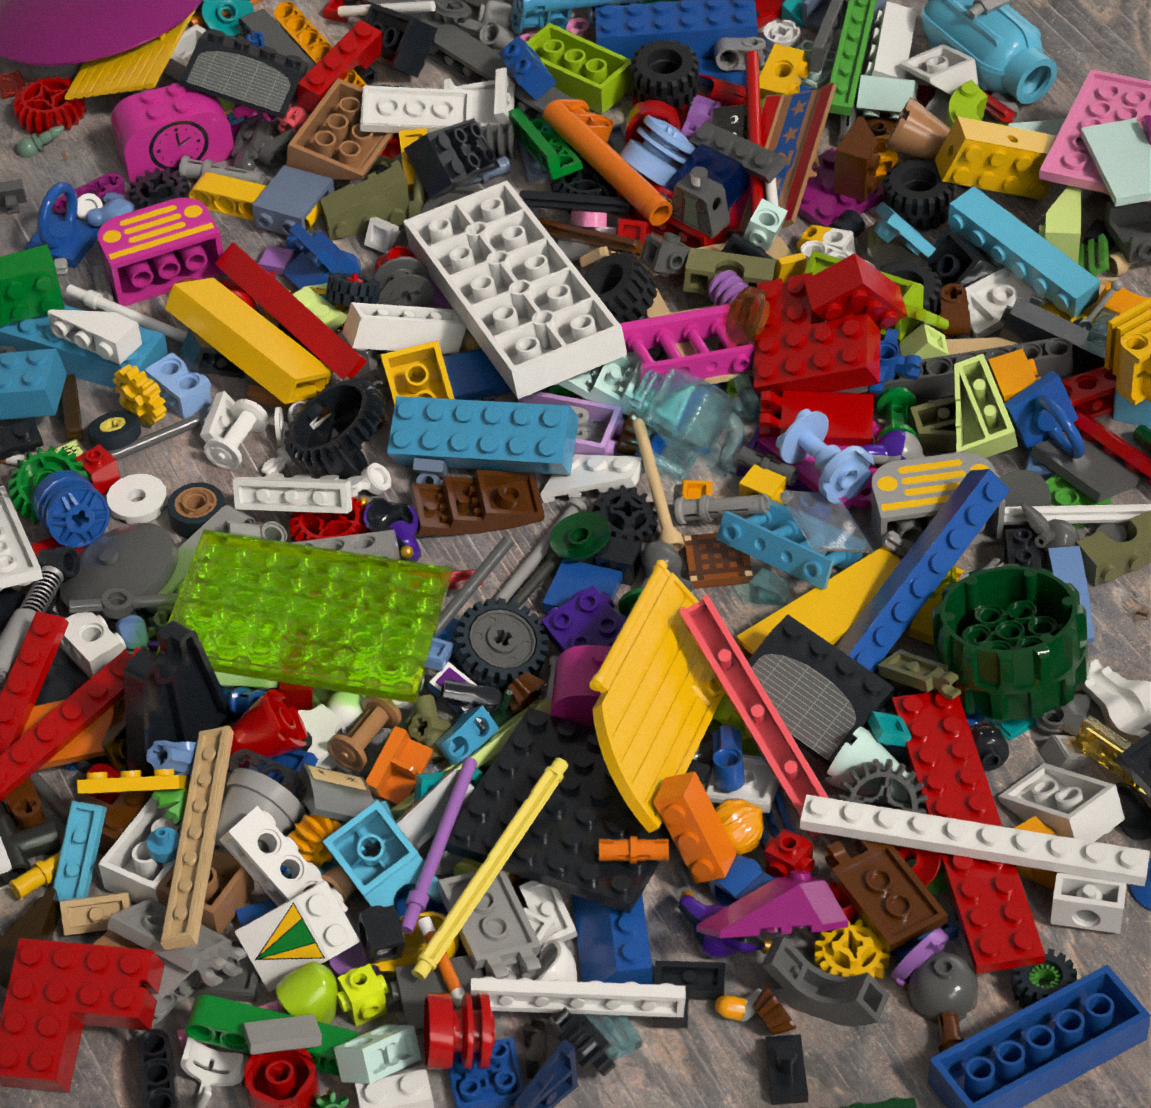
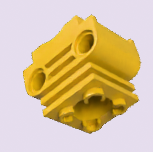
[1104,298,1151,405]

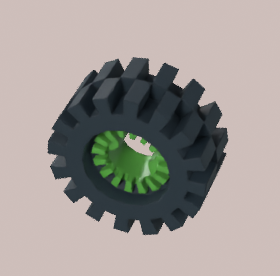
[1012,948,1077,1009]

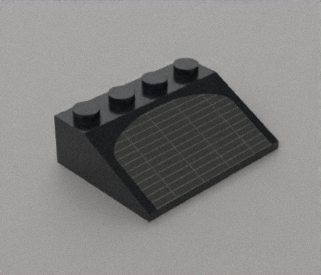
[179,29,309,119]
[748,614,894,766]

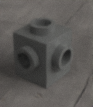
[639,232,690,277]

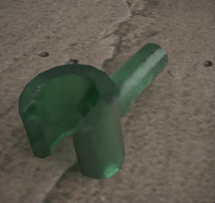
[489,690,513,727]

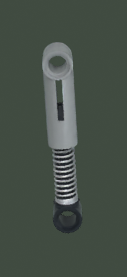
[0,546,80,695]

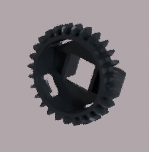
[284,376,386,479]

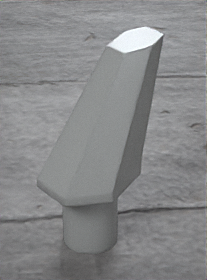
[967,0,1011,19]

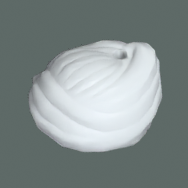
[535,939,577,982]

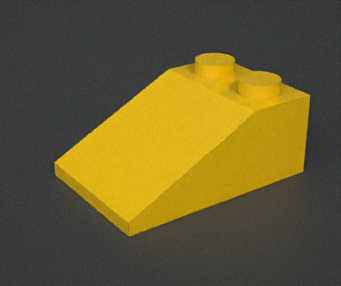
[381,340,455,407]

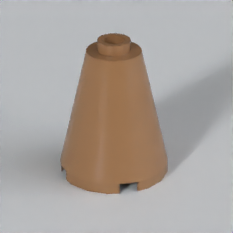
[885,97,951,161]

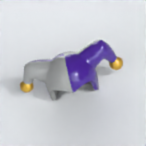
[847,430,926,468]

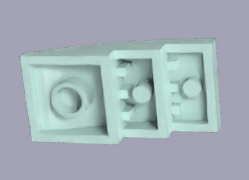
[558,355,694,427]

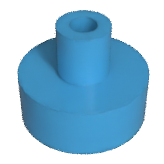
[146,827,180,863]

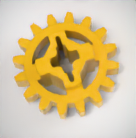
[112,364,167,426]
[814,919,890,979]

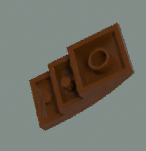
[409,469,545,535]

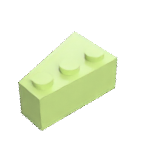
[954,354,1018,458]

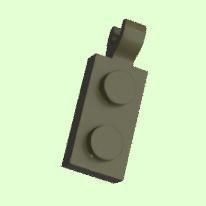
[878,649,961,700]

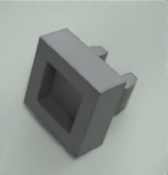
[0,179,27,214]

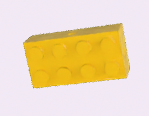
[935,117,1057,200]

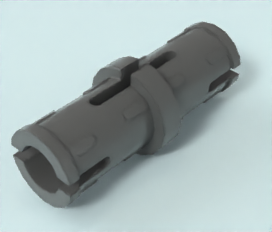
[736,446,799,486]

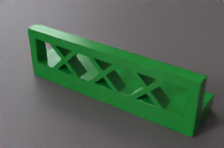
[508,108,583,180]

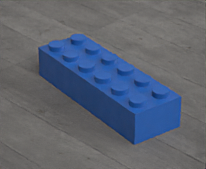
[595,0,758,59]
[928,964,1151,1108]

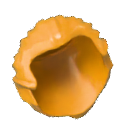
[715,798,763,855]

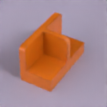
[366,725,433,805]

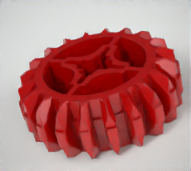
[13,75,86,135]
[289,497,371,542]

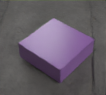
[258,246,295,276]

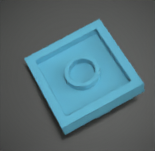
[874,201,936,258]

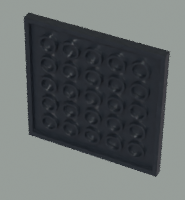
[444,708,711,914]

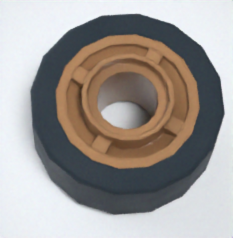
[167,482,226,539]

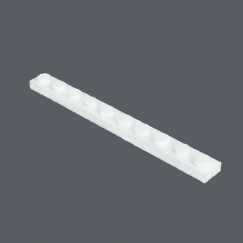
[800,794,1150,886]

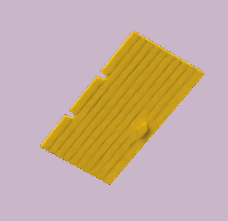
[64,9,196,100]

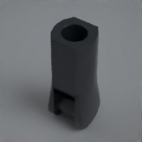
[440,679,502,712]

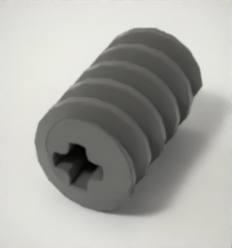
[477,122,518,160]

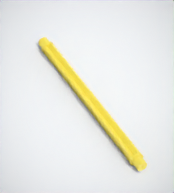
[411,757,568,981]

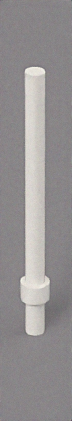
[66,284,187,343]

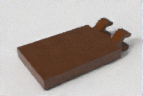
[825,839,948,952]

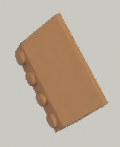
[286,78,395,180]

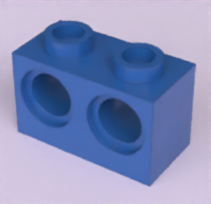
[498,36,557,101]

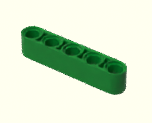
[185,994,360,1076]

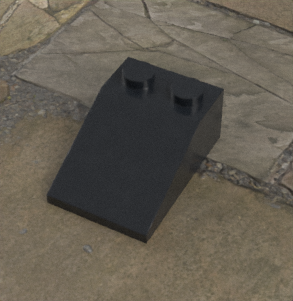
[364,3,438,78]

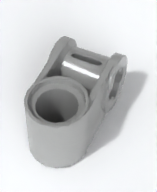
[713,37,766,71]

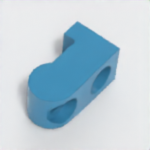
[435,705,499,766]

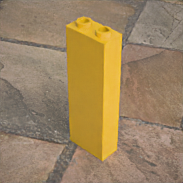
[164,278,333,404]
[736,546,901,661]

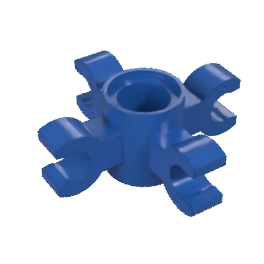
[870,328,922,394]

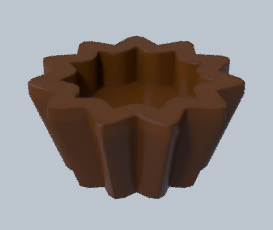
[617,411,648,453]
[504,672,548,715]
[752,986,797,1035]

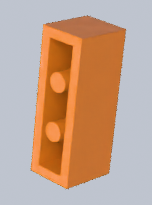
[653,771,737,883]

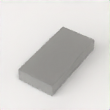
[244,1014,322,1055]

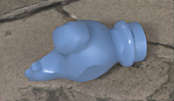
[86,192,135,227]

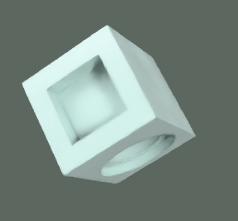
[743,199,788,251]

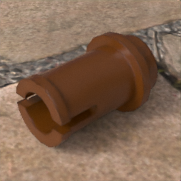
[936,1012,965,1053]

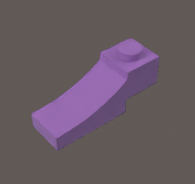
[679,95,722,158]

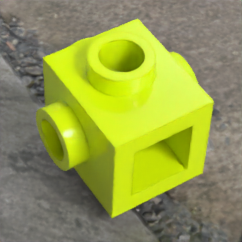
[337,963,389,1027]

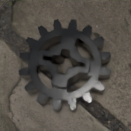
[129,168,190,209]
[592,485,658,544]
[553,1007,616,1076]

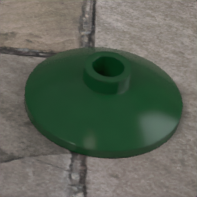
[549,512,611,561]

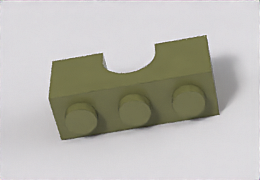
[683,247,776,296]
[1075,510,1151,587]

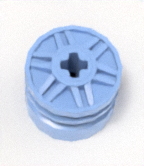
[620,115,695,188]

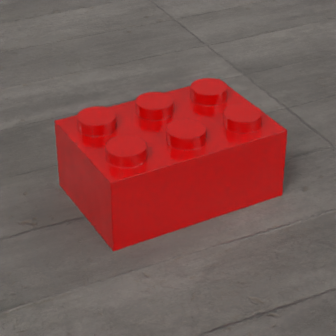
[804,253,908,330]

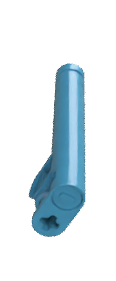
[511,0,651,34]

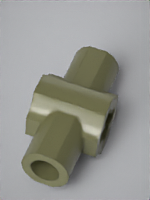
[408,695,451,764]

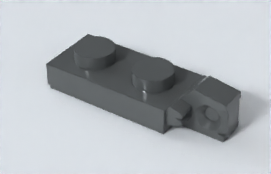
[231,114,269,171]

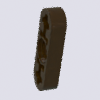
[61,374,84,442]

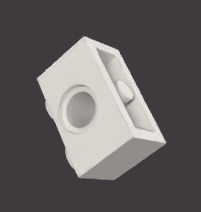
[60,611,126,678]
[1050,872,1127,934]

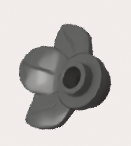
[1035,694,1098,737]

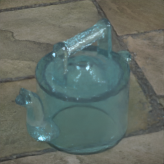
[629,366,744,482]

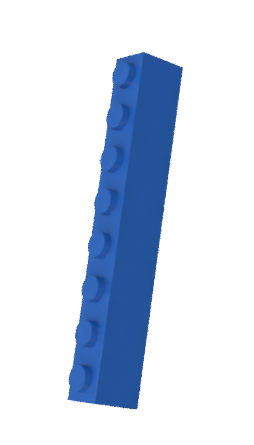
[836,469,1010,672]

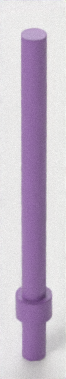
[400,757,477,934]

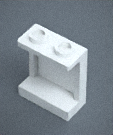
[444,68,515,131]

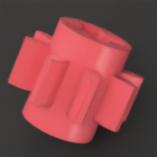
[276,106,309,134]

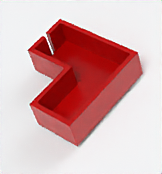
[754,272,881,397]
[0,938,165,1093]

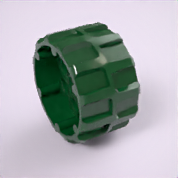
[932,564,1089,722]

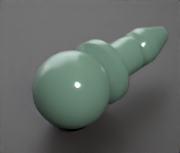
[17,125,64,158]

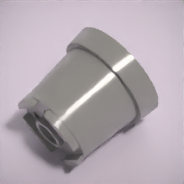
[214,768,306,856]

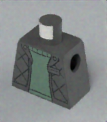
[670,167,730,239]

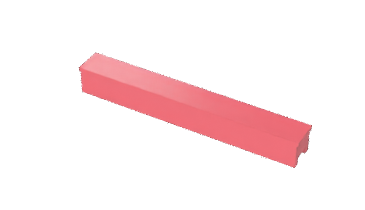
[679,594,829,840]

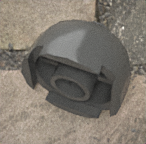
[908,952,979,1023]

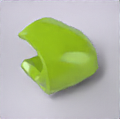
[276,961,338,1024]

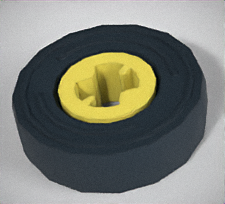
[87,411,141,450]

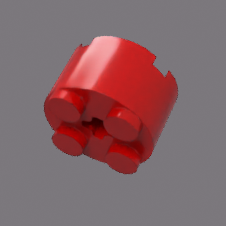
[625,100,681,145]
[244,1048,320,1108]

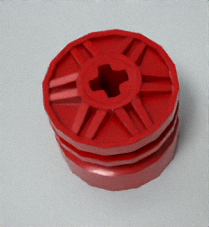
[423,992,495,1070]

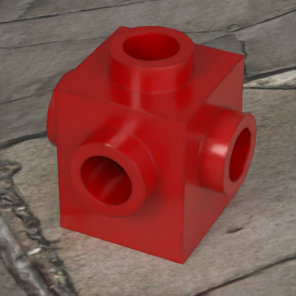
[764,828,815,877]

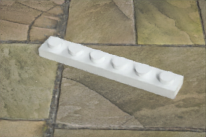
[471,977,686,1018]

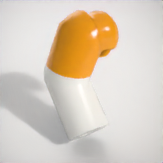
[715,988,762,1021]

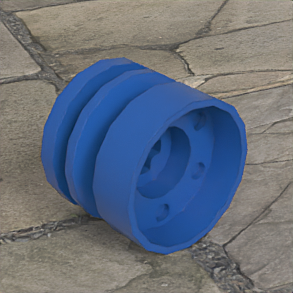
[32,470,110,547]

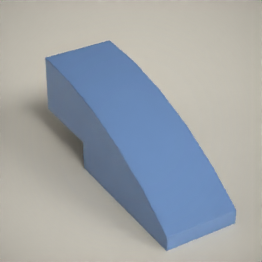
[1046,546,1094,643]

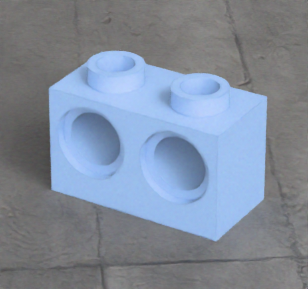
[144,352,212,419]

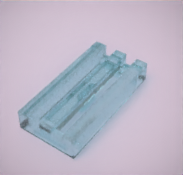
[579,1014,642,1061]

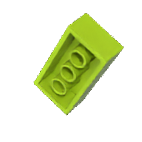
[526,23,632,115]

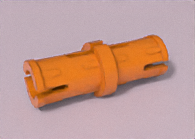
[599,836,669,864]

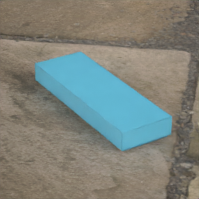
[53,801,107,902]

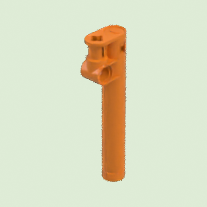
[543,99,673,226]

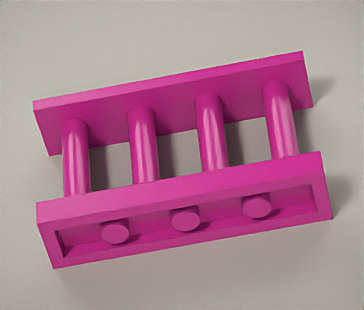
[619,304,755,391]

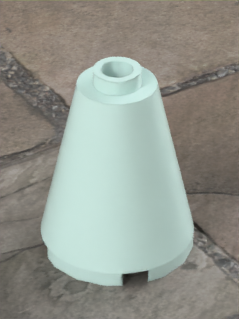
[824,726,919,808]

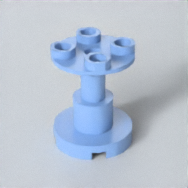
[776,409,874,504]

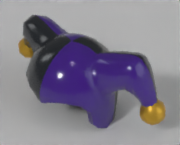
[356,496,422,563]
[678,889,772,959]

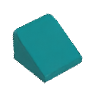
[782,0,806,29]

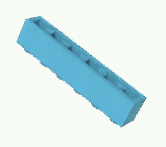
[948,186,1101,318]

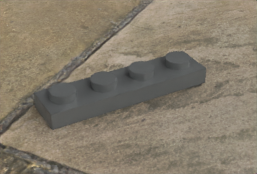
[688,121,787,184]

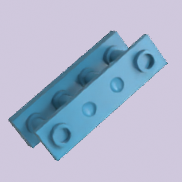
[716,499,866,590]

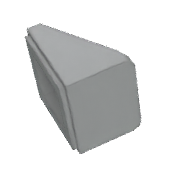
[1040,735,1091,770]

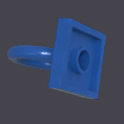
[24,182,101,268]
[1004,370,1085,459]

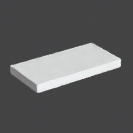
[360,86,473,133]

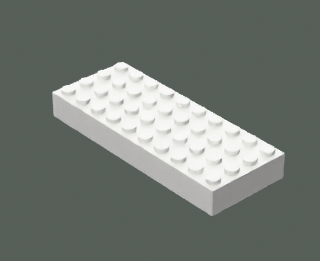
[403,180,627,399]

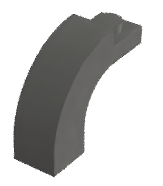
[761,936,890,1026]

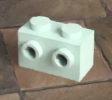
[856,75,919,120]

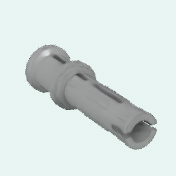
[179,155,264,185]
[674,494,770,524]

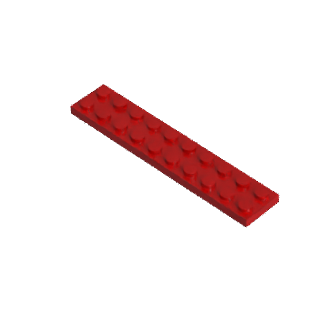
[891,691,1046,974]

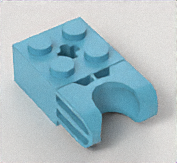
[323,800,443,918]

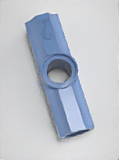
[147,740,197,778]

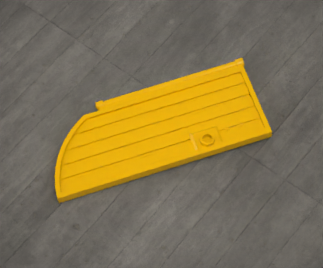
[589,560,744,833]

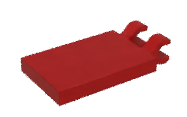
[759,391,874,446]

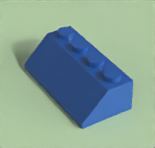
[572,894,653,985]

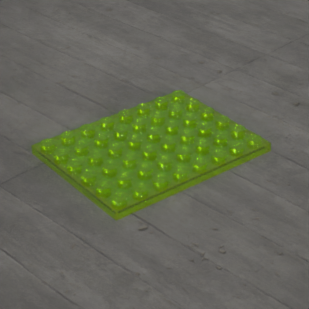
[157,529,452,703]

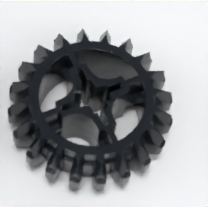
[550,155,618,214]

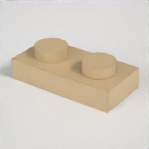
[60,891,131,936]

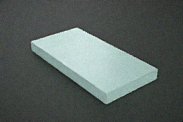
[1081,118,1151,207]

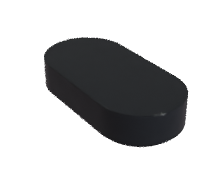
[1114,782,1151,840]

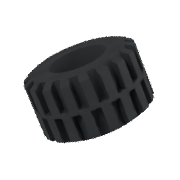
[631,39,699,108]
[883,159,955,231]
[584,251,658,323]
[878,261,941,333]

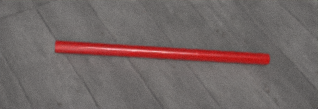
[745,50,764,217]

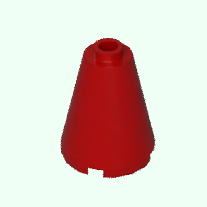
[228,689,307,771]

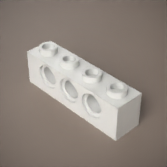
[219,806,348,913]

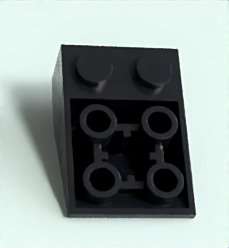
[404,118,500,198]

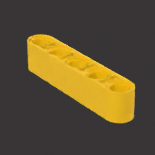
[189,172,322,232]

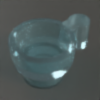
[731,373,761,420]

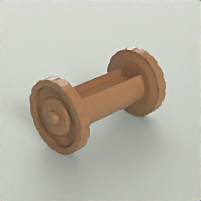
[327,692,402,771]

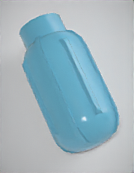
[920,0,1058,104]

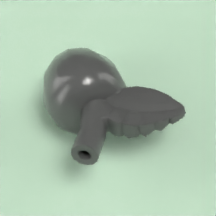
[1021,503,1080,557]
[640,540,694,592]

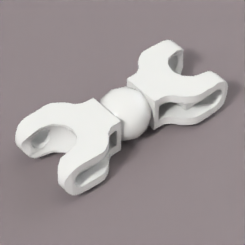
[298,649,424,770]

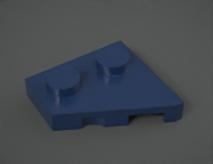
[515,1039,578,1108]

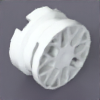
[763,20,800,56]

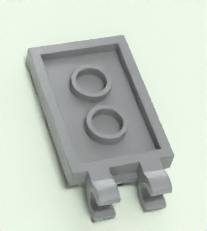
[437,870,541,980]
[107,898,247,986]

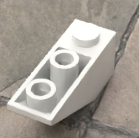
[48,309,142,365]

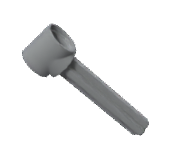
[450,19,514,50]

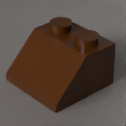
[833,116,881,202]

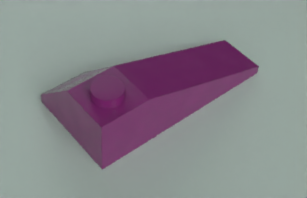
[697,870,848,938]

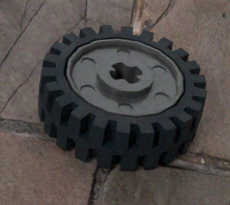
[452,598,549,694]

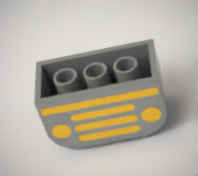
[870,452,1006,554]

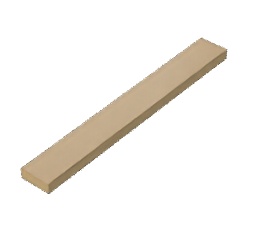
[160,726,234,951]

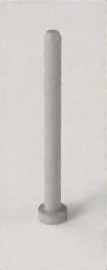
[495,497,587,604]

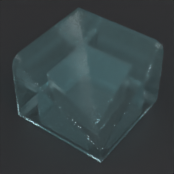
[749,568,789,606]

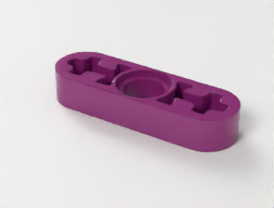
[52,172,125,219]

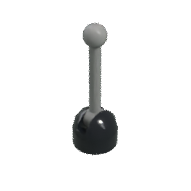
[1072,279,1123,332]

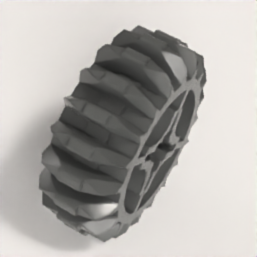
[836,758,928,814]

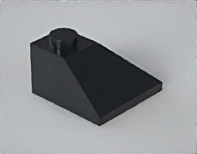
[919,226,1000,289]

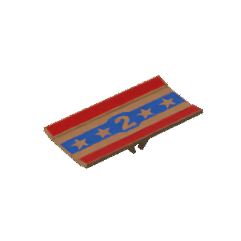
[726,82,837,235]

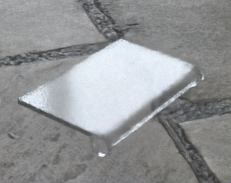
[780,491,873,555]

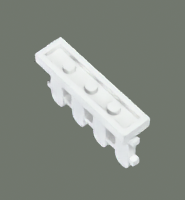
[233,473,371,514]

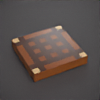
[684,533,753,589]

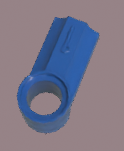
[713,725,745,792]

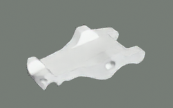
[1076,659,1151,744]

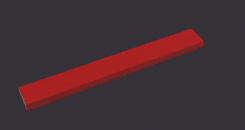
[215,242,367,380]

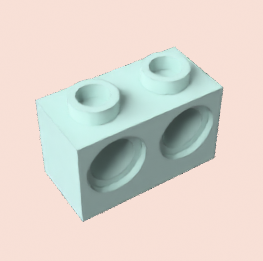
[334,1024,422,1084]

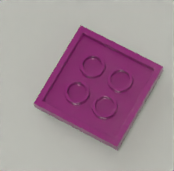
[798,148,883,227]

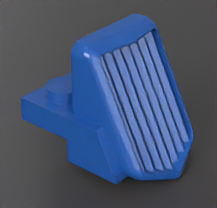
[284,222,362,289]

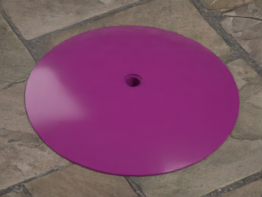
[0,0,202,66]

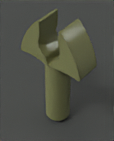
[409,171,425,218]

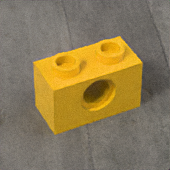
[759,44,810,100]

